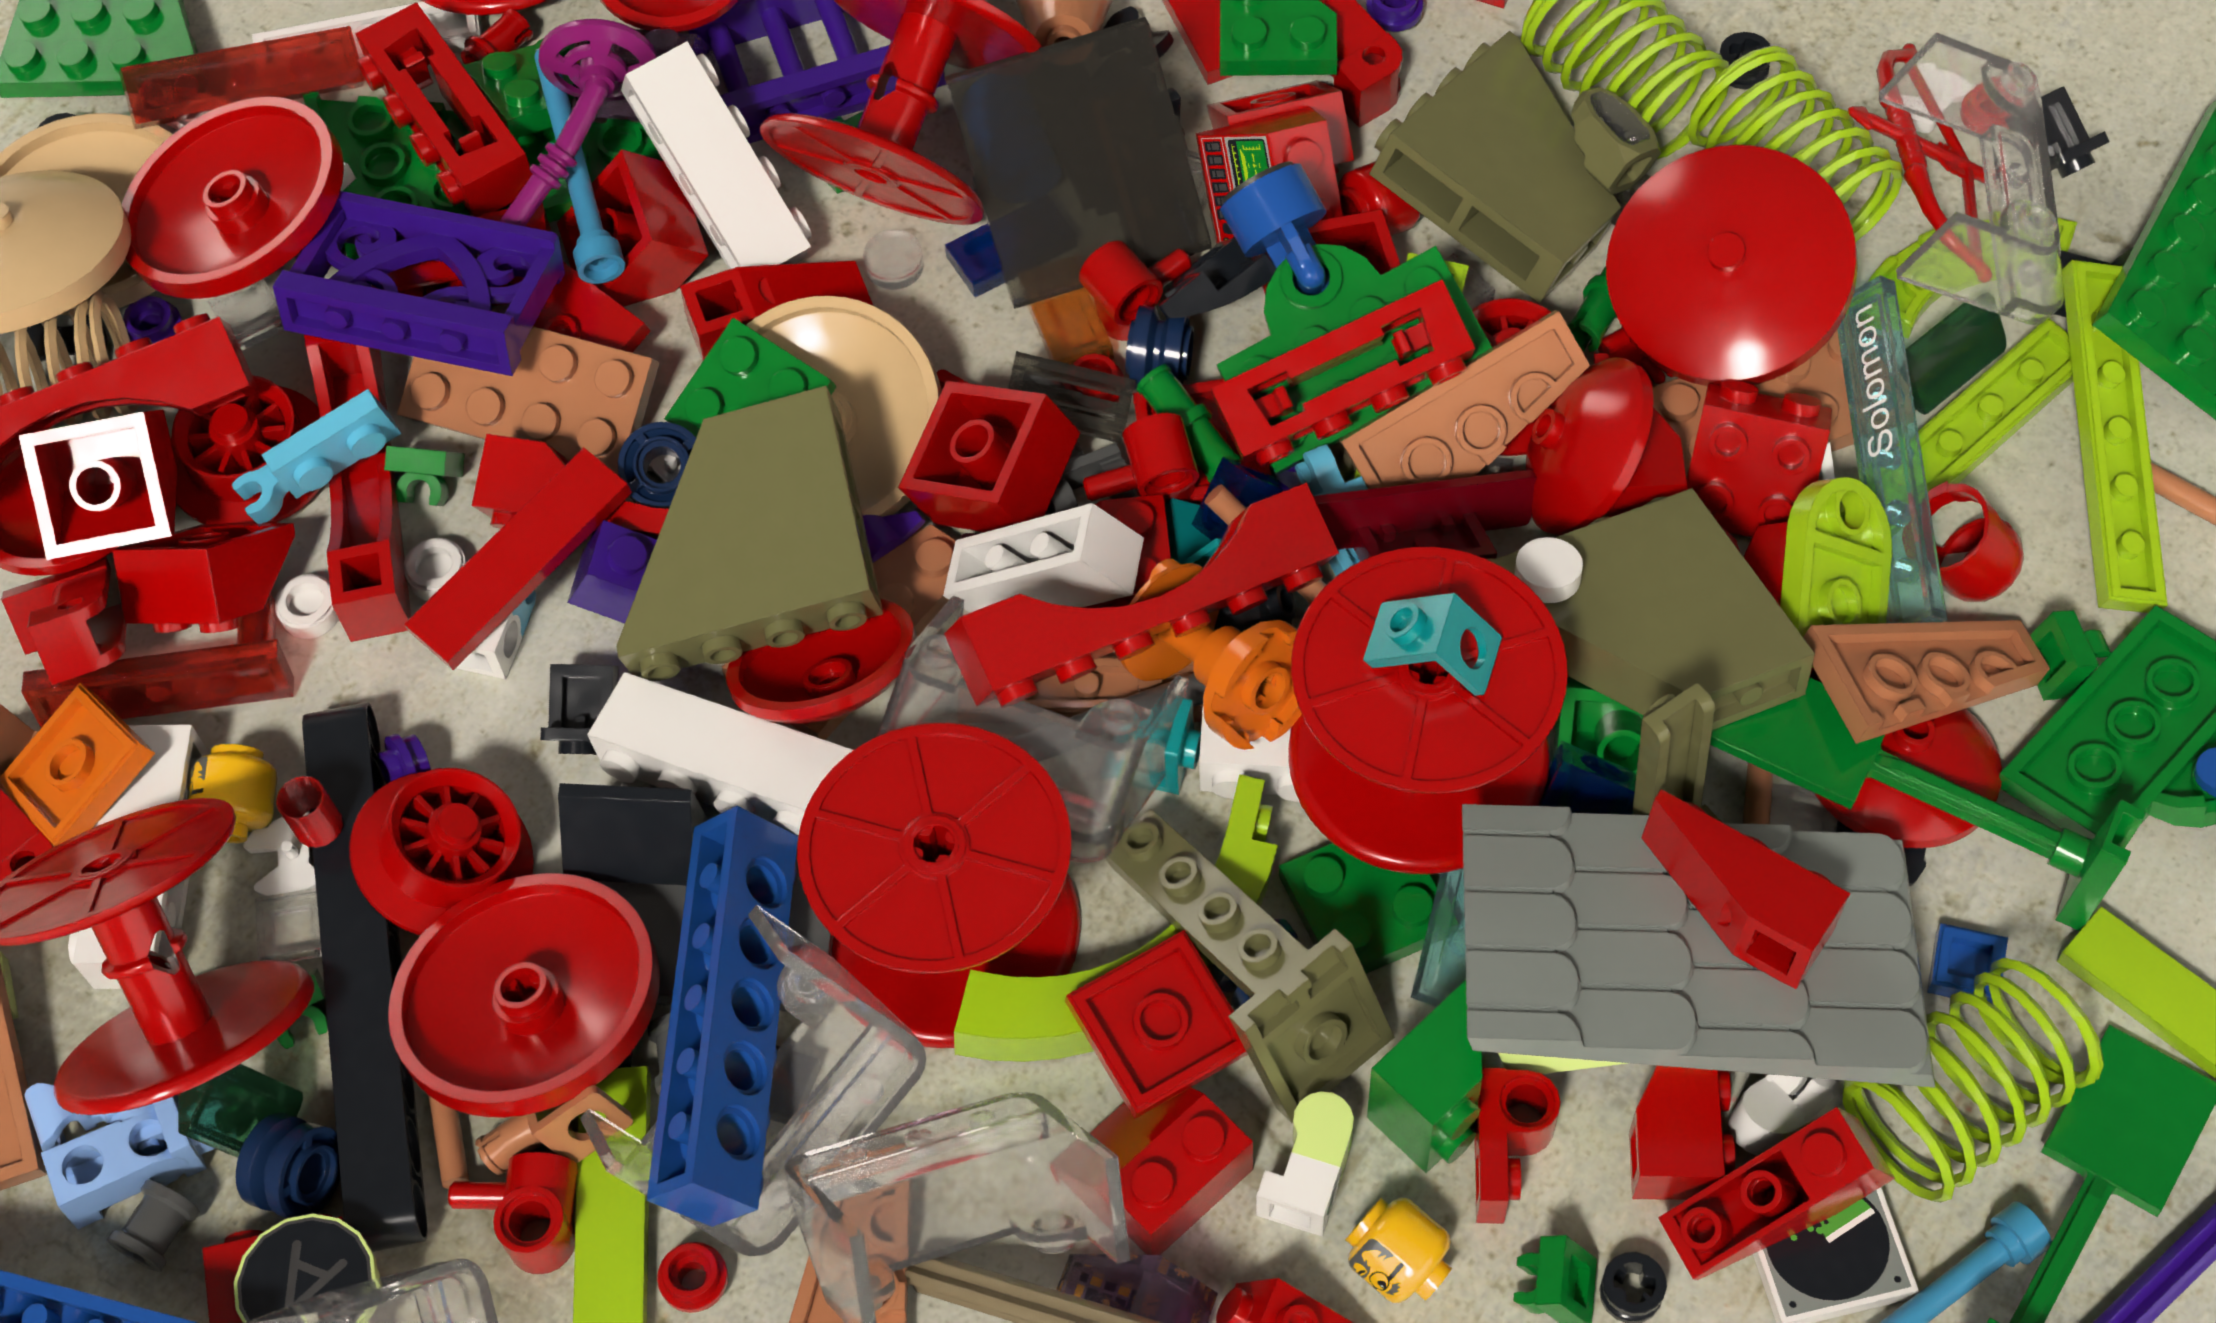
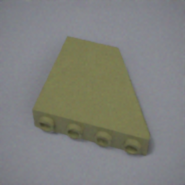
[1369,31,1621,303]
[616,386,883,681]
[1487,488,1815,730]

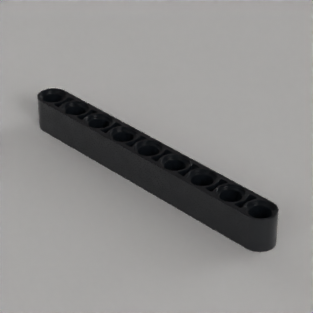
[302,702,428,1252]

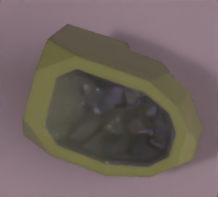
[1571,87,1661,195]

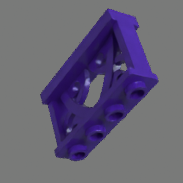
[272,191,565,376]

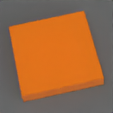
[0,683,156,846]

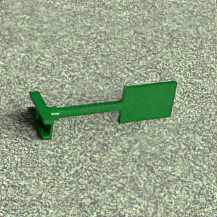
[1710,677,2147,931]
[1986,1025,2216,1323]

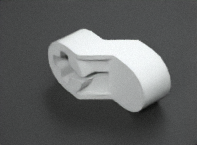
[1728,1074,1844,1156]

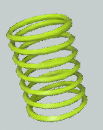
[1521,0,1730,159]
[1687,46,1903,243]
[1842,958,2104,1203]

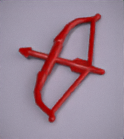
[1848,43,1994,278]

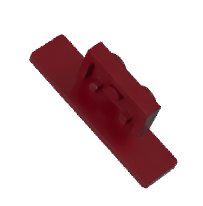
[1313,469,1537,562]

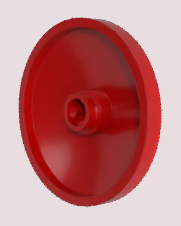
[122,97,344,299]
[1606,145,1858,386]
[388,873,660,1118]

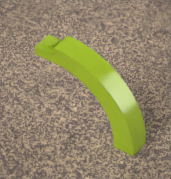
[954,774,1278,1062]

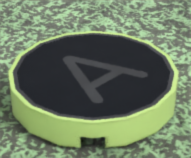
[234,1213,381,1323]

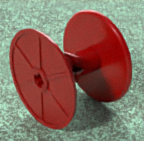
[760,0,1045,225]
[1288,547,1568,874]
[797,723,1081,1048]
[0,798,314,1115]

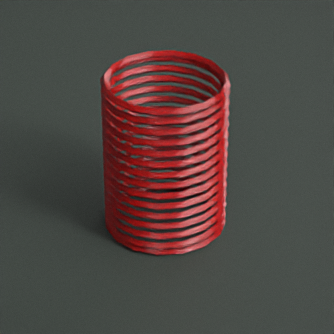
[276,776,343,848]

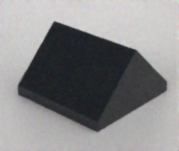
[558,783,708,886]

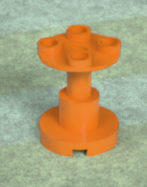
[1121,559,1302,750]

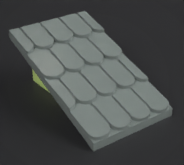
[1462,804,1935,1088]

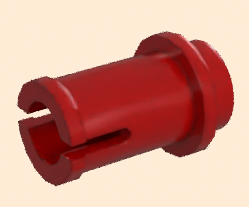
[461,9,533,64]

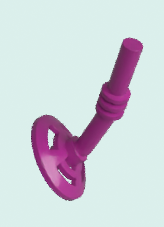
[499,19,658,226]

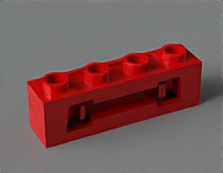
[355,2,532,217]
[1211,279,1475,467]

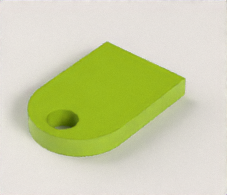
[1780,477,1892,668]

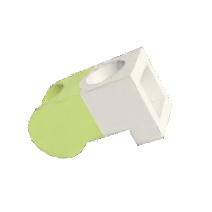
[1256,1091,1354,1237]

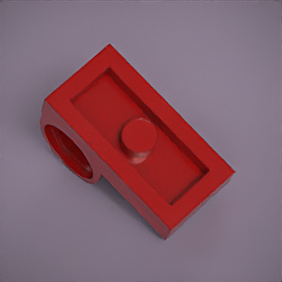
[1474,1067,1561,1224]

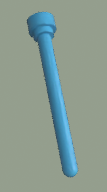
[534,48,625,284]
[1879,1201,2052,1323]

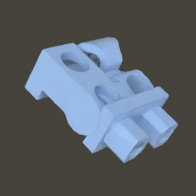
[24,1078,235,1229]

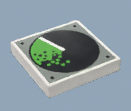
[1753,1187,1919,1323]

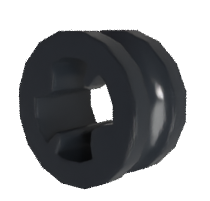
[1720,32,1770,90]
[1599,1252,1667,1323]

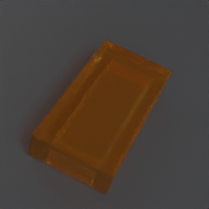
[1017,256,1114,376]

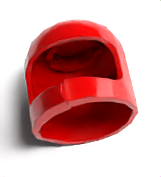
[1906,481,2024,602]

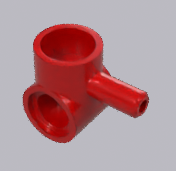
[1079,240,1192,341]
[1083,413,1200,504]
[448,1152,578,1274]

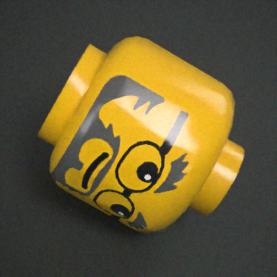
[188,744,278,843]
[1345,1198,1452,1303]

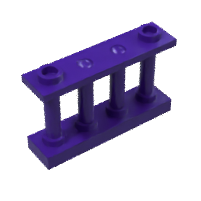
[687,0,946,144]

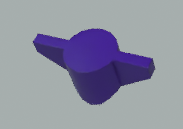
[862,511,926,563]

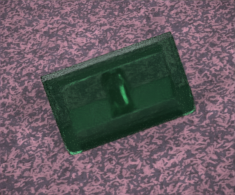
[1894,287,2007,415]
[178,1064,303,1158]

